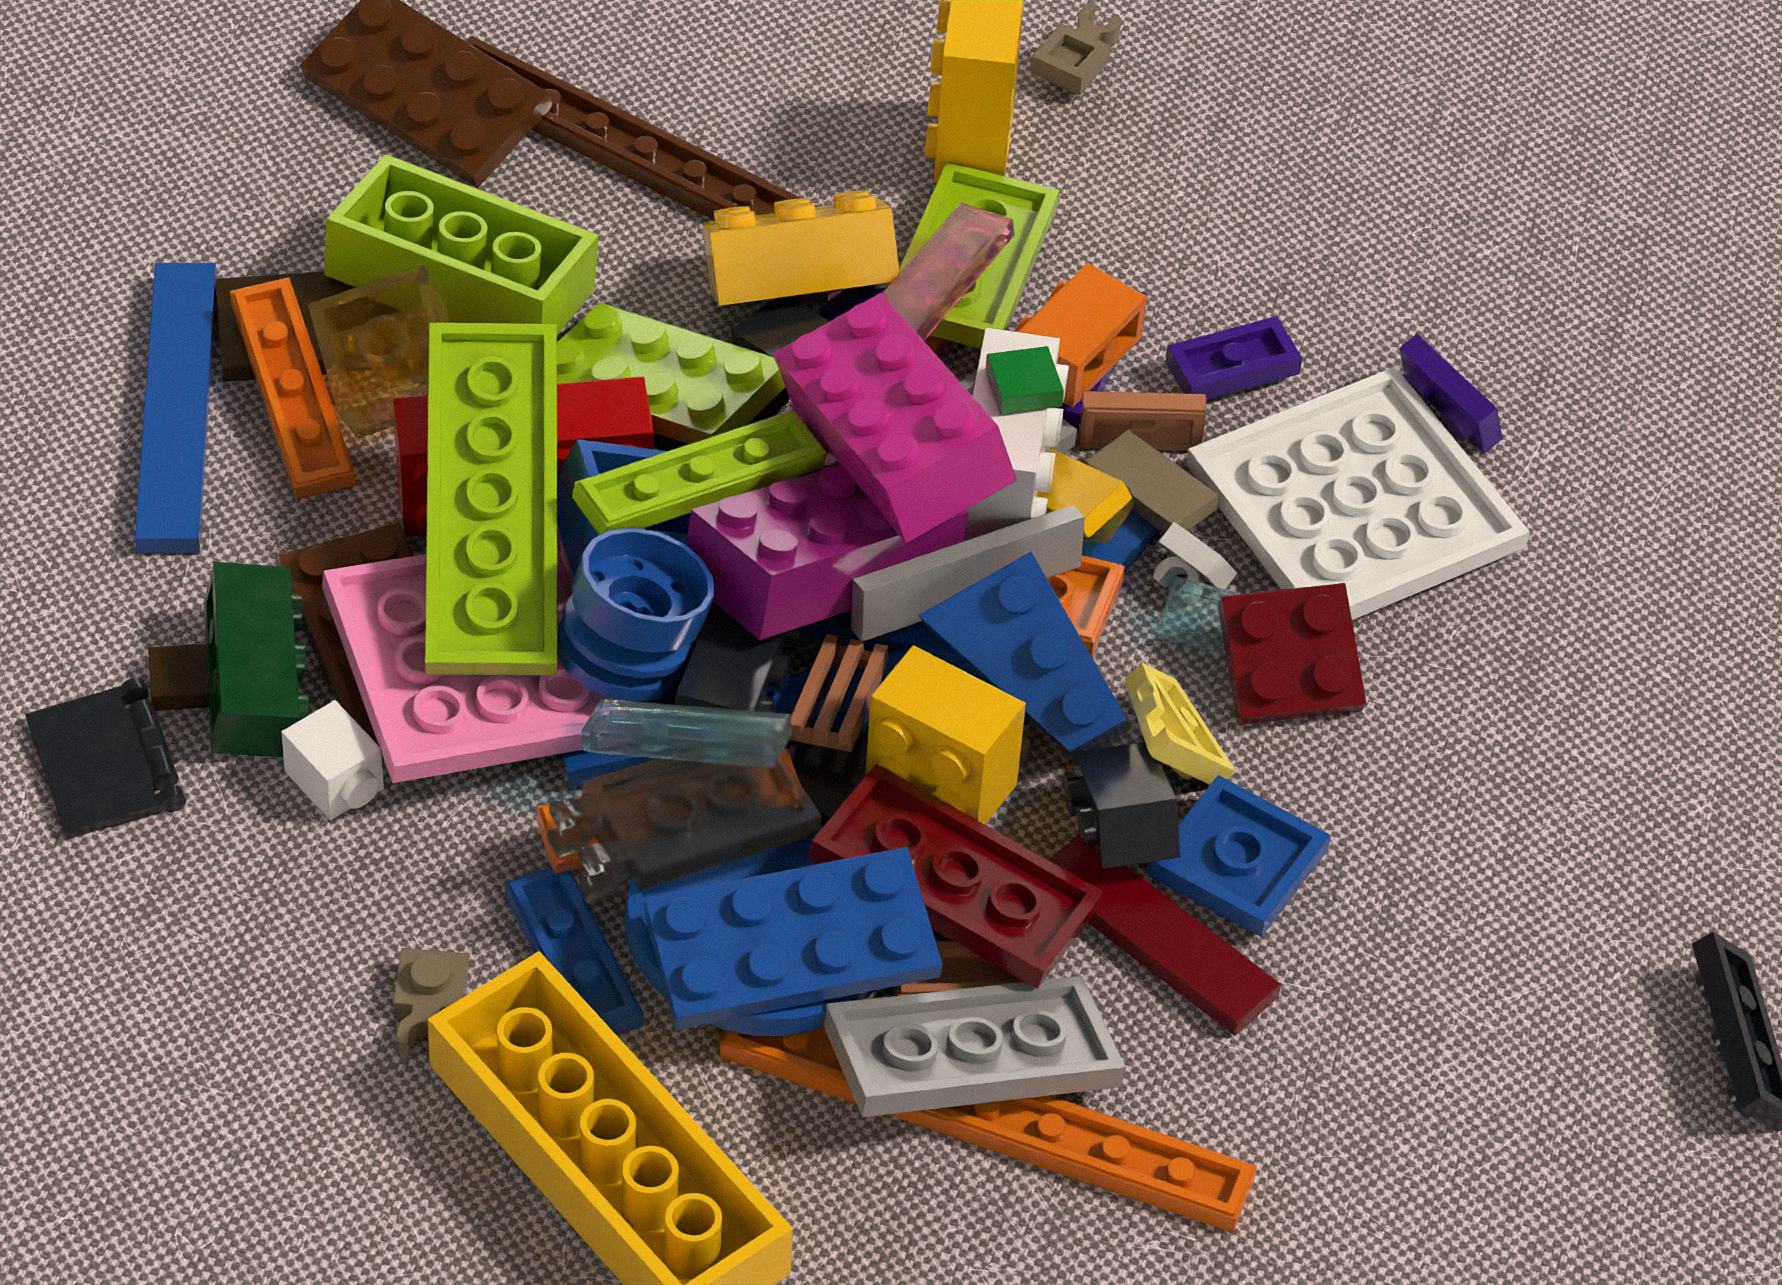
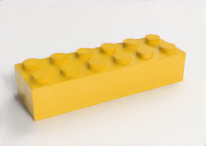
[428,951,793,1285]

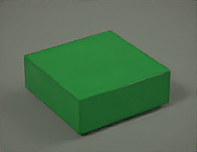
[985,346,1064,414]

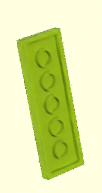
[425,323,557,675]

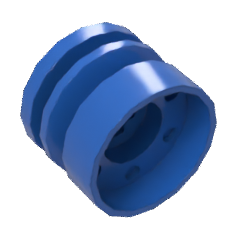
[557,527,714,702]

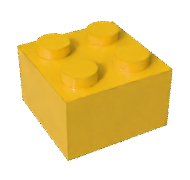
[865,645,1026,824]

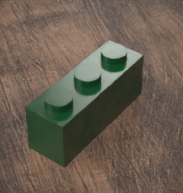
[203,561,309,758]

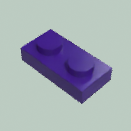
[1165,316,1302,400]
[1399,333,1503,454]

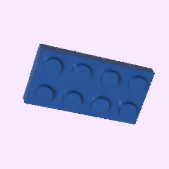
[643,847,943,1030]

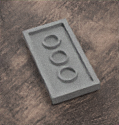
[823,976,1126,1117]

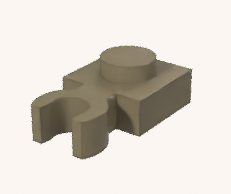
[1030,4,1121,95]
[393,948,469,1059]

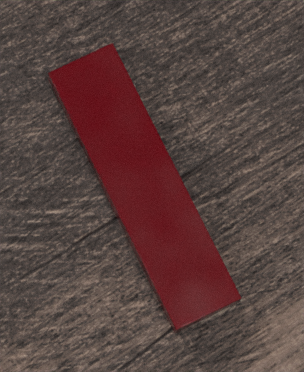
[1049,834,1281,1036]

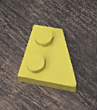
[1124,663,1236,784]

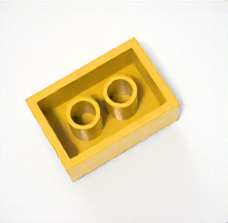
[924,0,1024,183]
[701,190,901,306]

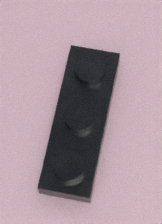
[1692,932,1782,1133]

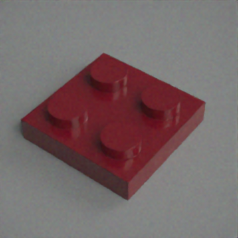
[1217,583,1367,725]

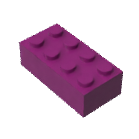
[686,464,969,640]

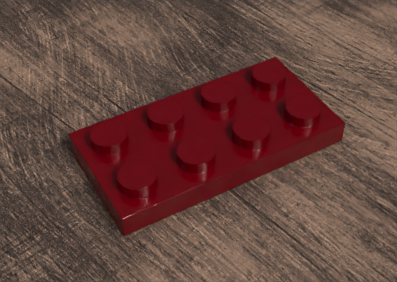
[807,764,1104,989]

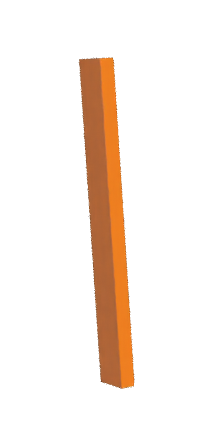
[720,1027,1257,1233]

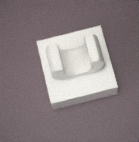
[1153,522,1237,606]

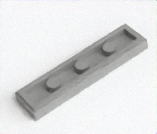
[851,505,1085,642]

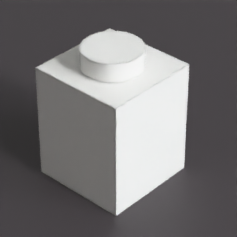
[281,700,384,821]

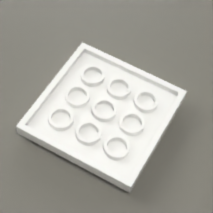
[1186,367,1530,620]

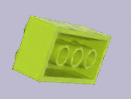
[324,154,599,335]

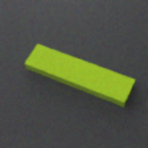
[572,410,827,535]

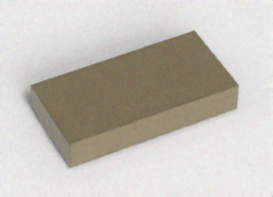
[1085,430,1218,534]

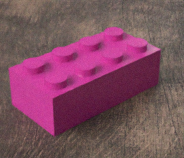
[773,293,1017,543]

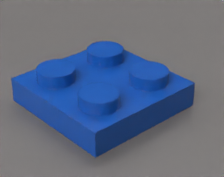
[1148,775,1331,938]

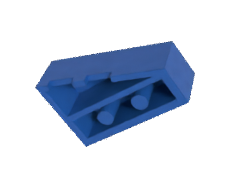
[918,551,1131,758]

